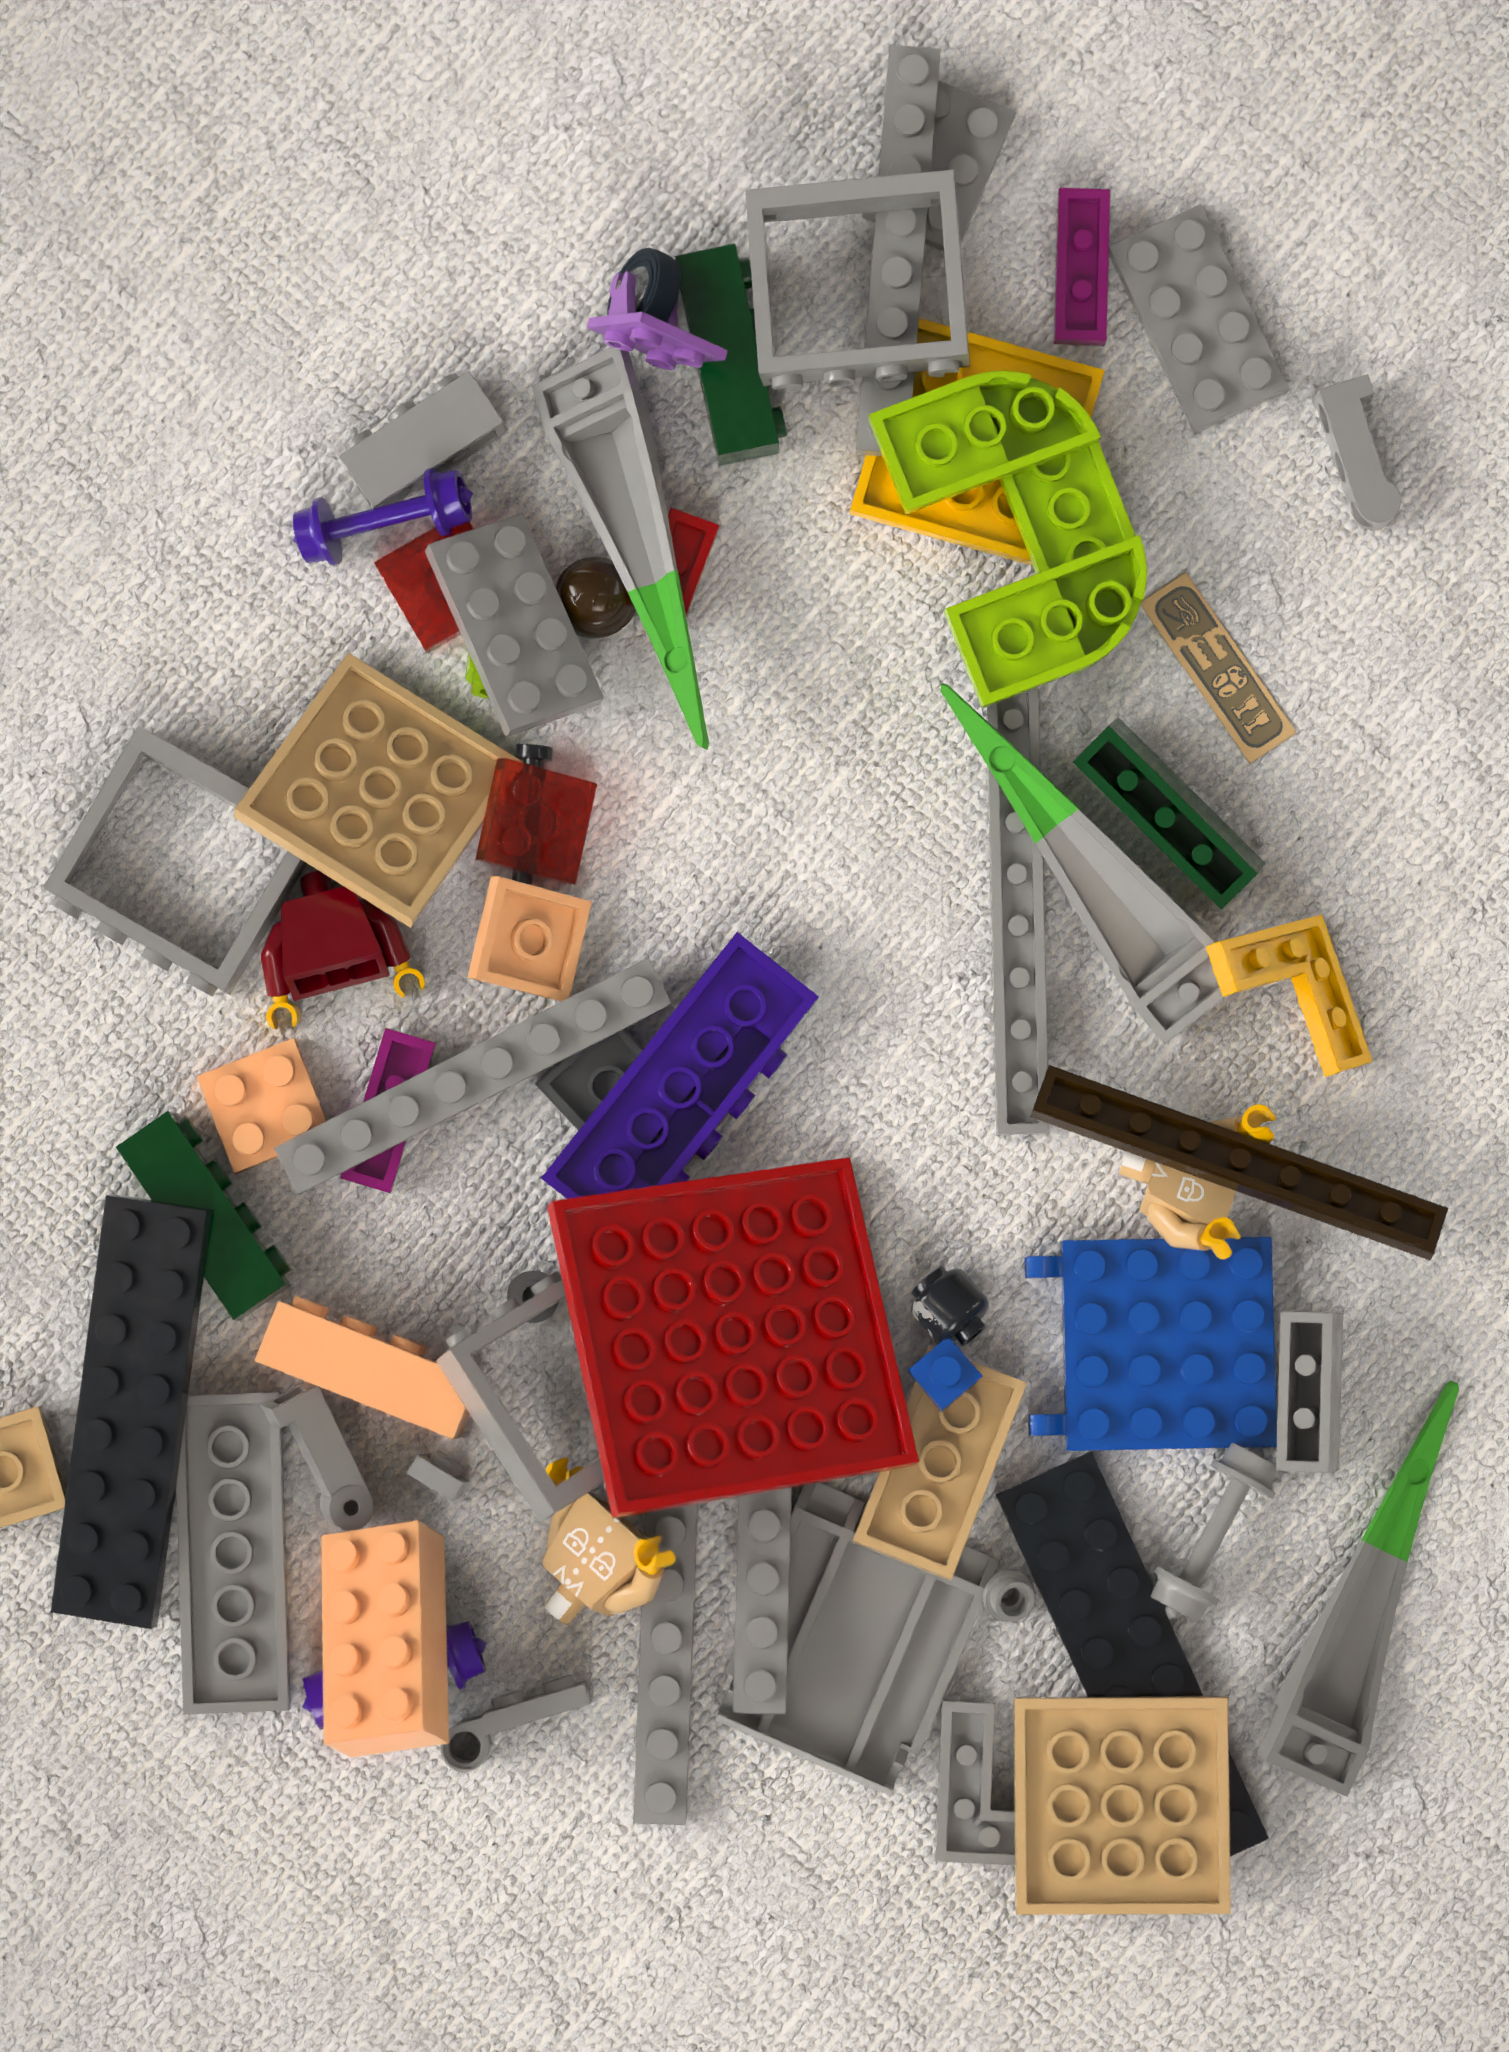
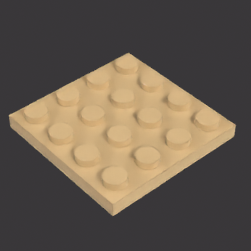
[233,653,523,928]
[1013,1696,1231,1915]

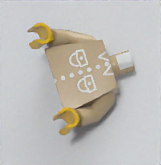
[1119,1104,1277,1259]
[542,1457,676,1626]

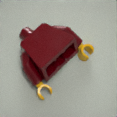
[261,871,425,1030]

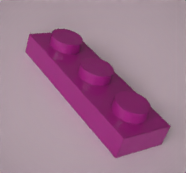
[1054,188,1110,346]
[340,1028,436,1194]

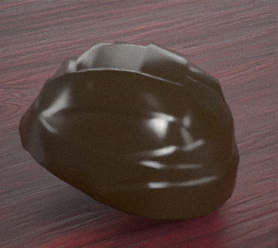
[555,557,636,638]

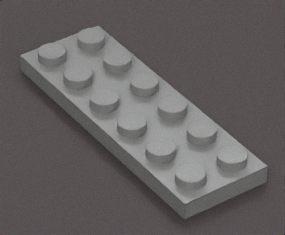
[176,1392,291,1715]

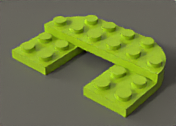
[868,371,1147,708]

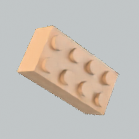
[254,1296,470,1439]
[321,1520,449,1757]

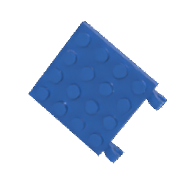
[1024,1237,1277,1451]

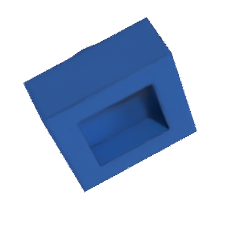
[908,1338,983,1412]

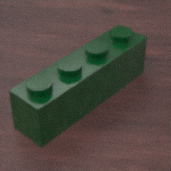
[675,243,787,466]
[1073,717,1266,910]
[116,1111,291,1321]

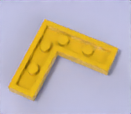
[1206,914,1373,1077]

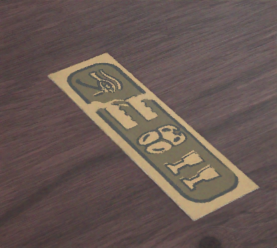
[1141,572,1297,764]

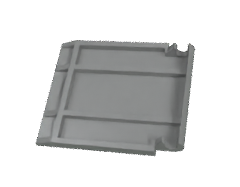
[715,1482,1000,1796]

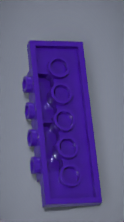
[541,932,819,1199]

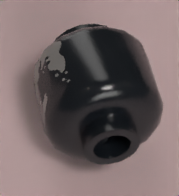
[911,1266,989,1346]

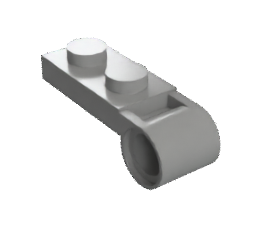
[440,1675,592,1772]

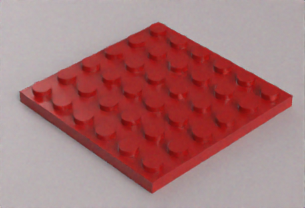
[547,1157,919,1518]

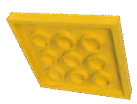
[850,318,1105,566]

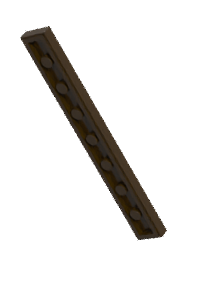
[1030,1065,1448,1261]

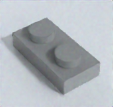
[406,1450,470,1502]

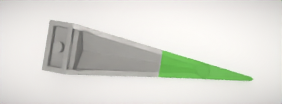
[532,347,709,750]
[941,683,1226,1045]
[1256,1381,1459,1797]

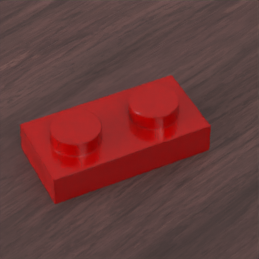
[668,507,719,617]

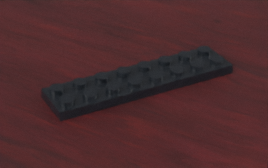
[51,1194,213,1629]
[995,1451,1269,1857]

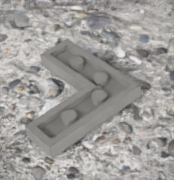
[935,1700,1015,1865]

